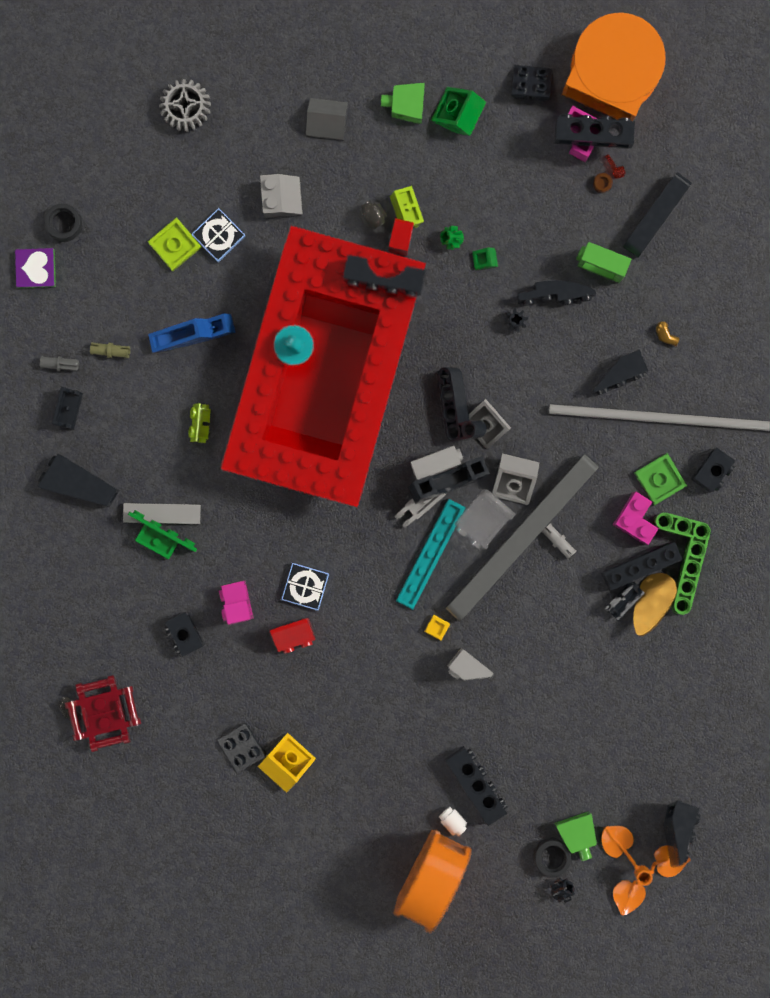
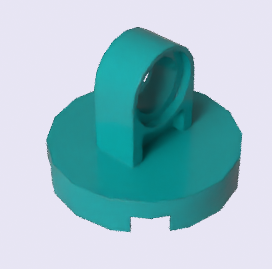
[274,326,313,365]

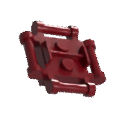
[64,675,141,752]

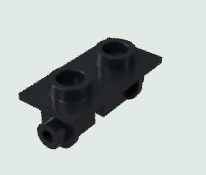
[605,582,645,621]

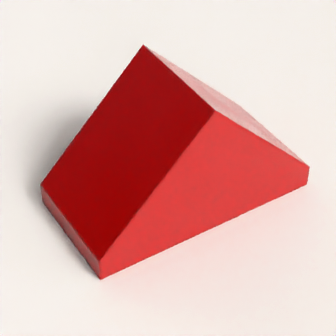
[388,218,414,256]

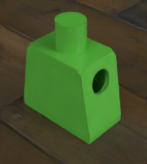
[381,83,425,124]
[555,811,597,861]

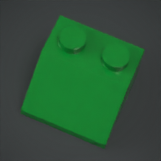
[431,87,486,136]

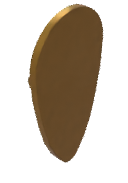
[633,573,677,636]

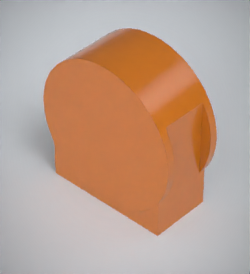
[562,13,666,121]
[394,830,471,933]

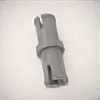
[541,523,576,559]

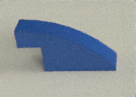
[148,314,236,353]

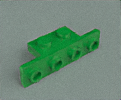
[128,510,197,559]

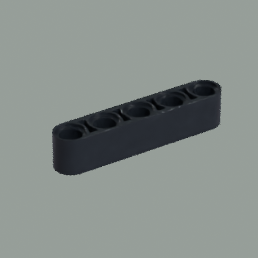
[623,172,692,258]

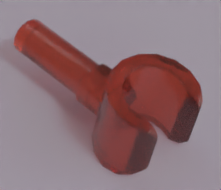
[605,154,625,179]

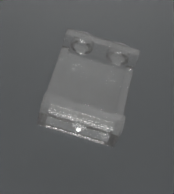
[454,489,516,549]

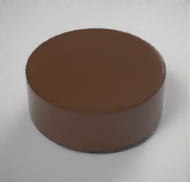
[593,173,613,193]

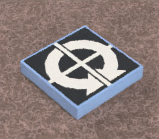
[191,208,246,263]
[282,563,329,610]

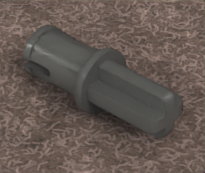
[40,356,79,371]

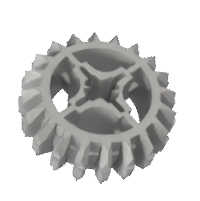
[159,79,211,131]

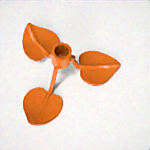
[601,826,690,916]

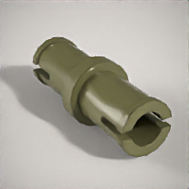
[90,342,131,358]

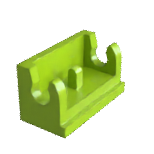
[390,186,424,228]

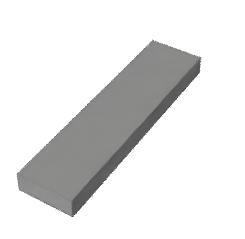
[123,503,201,524]

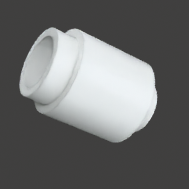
[439,807,467,836]

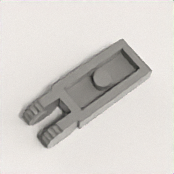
[394,494,446,528]

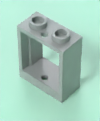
[410,446,463,480]

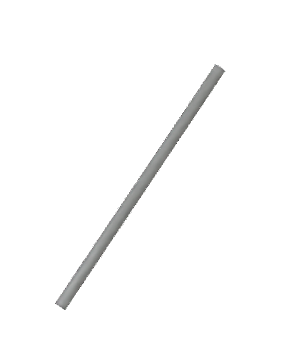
[549,404,770,431]

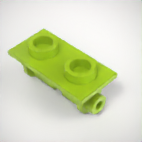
[188,403,211,443]

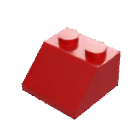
[270,617,316,654]

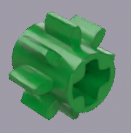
[440,226,464,250]

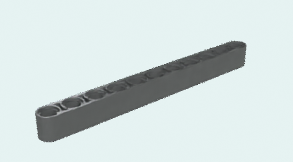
[446,454,599,622]

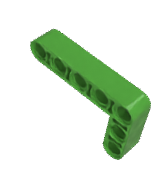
[653,513,711,614]

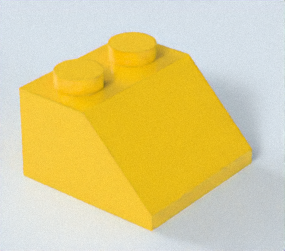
[258,733,316,793]

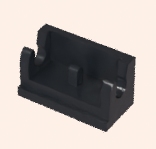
[52,386,83,430]

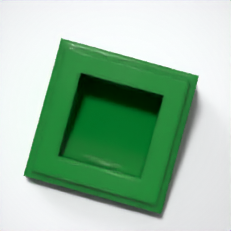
[472,247,498,270]

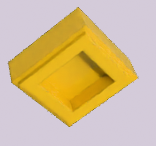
[424,615,450,640]

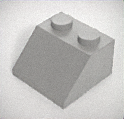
[260,174,302,218]
[491,453,539,505]
[447,648,494,680]

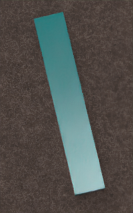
[396,499,466,609]

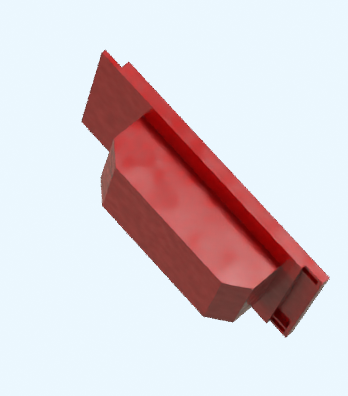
[221,226,426,507]

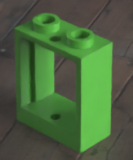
[576,242,632,283]

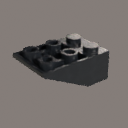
[663,800,701,868]

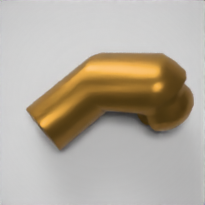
[656,321,679,346]

